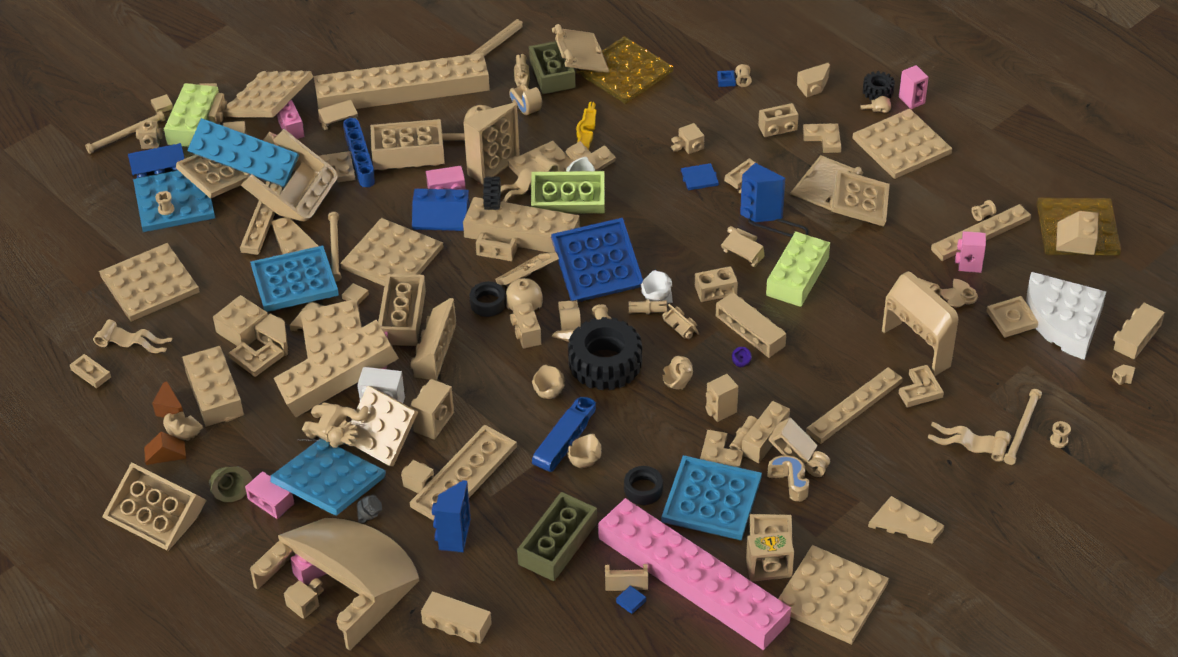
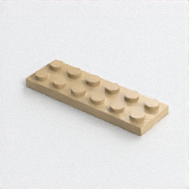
[410,425,517,520]

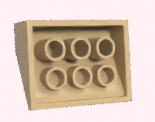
[464,103,520,185]
[370,119,445,170]
[102,462,207,551]

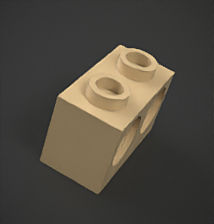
[695,266,738,302]

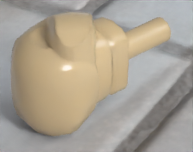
[860,96,891,113]

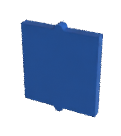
[681,163,719,190]

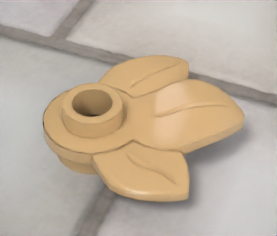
[941,279,978,307]

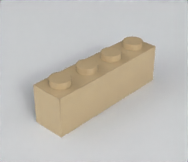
[716,292,786,358]

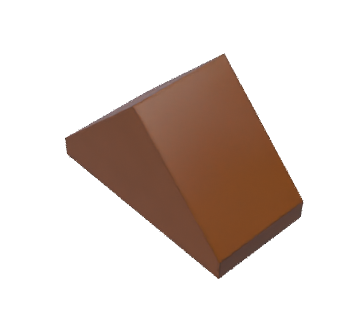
[152,381,183,418]
[144,431,186,465]

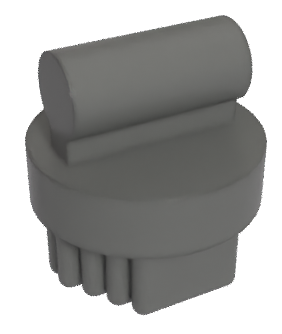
[357,495,382,523]

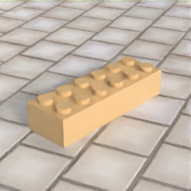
[463,197,580,253]
[274,319,399,417]

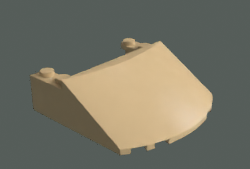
[250,518,419,650]

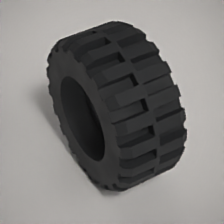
[568,317,642,390]

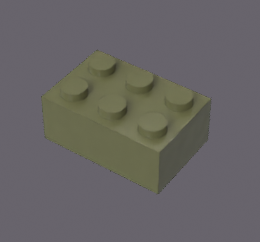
[529,41,575,94]

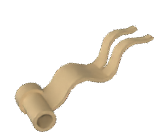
[501,153,560,203]
[93,319,173,353]
[928,422,1011,461]

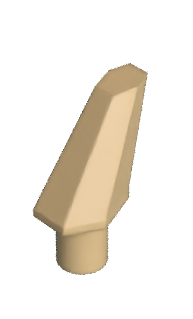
[727,226,757,241]
[552,330,574,342]

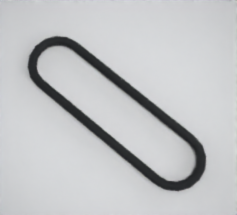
[748,218,809,237]

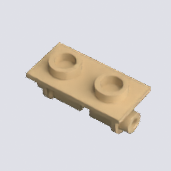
[662,304,700,339]

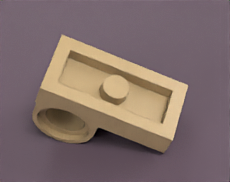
[558,300,581,331]

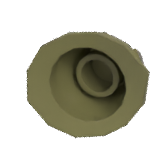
[209,466,253,502]

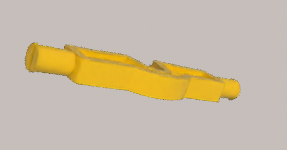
[576,102,596,150]

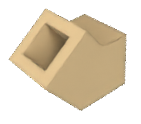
[1112,364,1135,385]

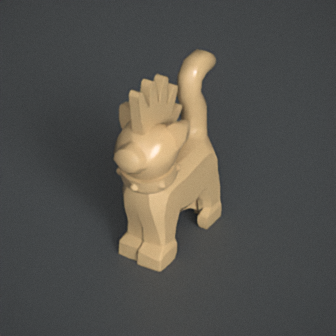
[302,403,369,448]

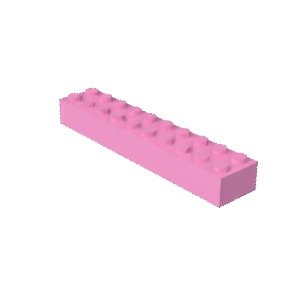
[598,498,791,650]

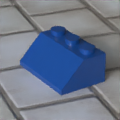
[128,143,184,178]
[740,163,785,222]
[412,189,470,231]
[432,480,471,552]

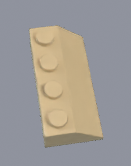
[411,298,456,381]

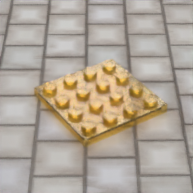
[577,36,673,104]
[1037,198,1121,255]

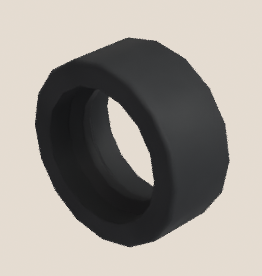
[469,281,506,317]
[624,466,663,505]

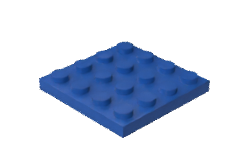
[551,218,643,302]

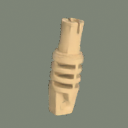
[514,54,530,87]

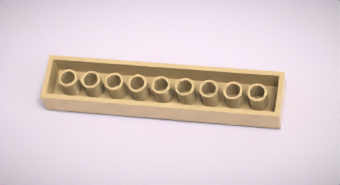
[314,53,490,109]

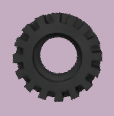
[863,71,895,100]
[483,177,501,210]

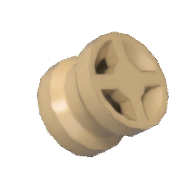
[805,451,830,477]

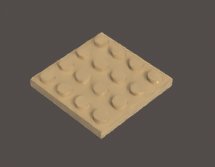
[222,70,313,117]
[852,109,952,179]
[340,218,443,286]
[99,243,199,322]
[778,545,889,645]

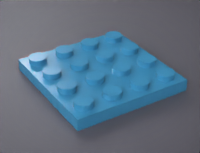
[133,170,215,232]
[250,246,339,312]
[270,439,386,516]
[661,455,762,540]

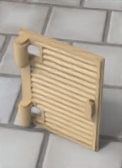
[552,24,609,72]
[790,155,863,210]

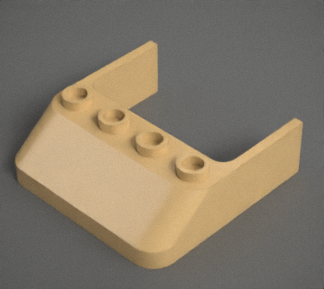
[241,129,338,221]
[882,271,958,377]

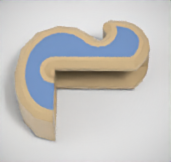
[509,84,542,115]
[767,455,809,502]

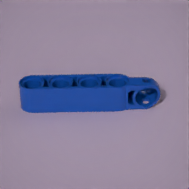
[532,397,596,472]

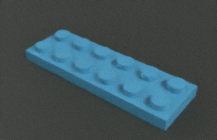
[187,118,299,187]

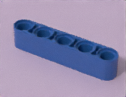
[343,118,375,187]

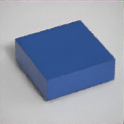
[717,70,736,87]
[616,586,646,614]

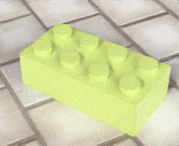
[164,83,219,147]
[531,171,605,214]
[766,231,830,307]

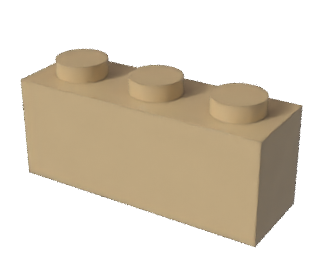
[1113,303,1165,360]
[742,401,790,463]
[421,591,492,644]

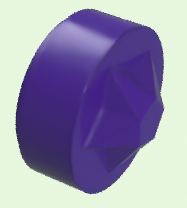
[732,347,752,367]

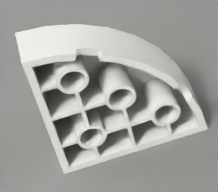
[1026,272,1106,360]

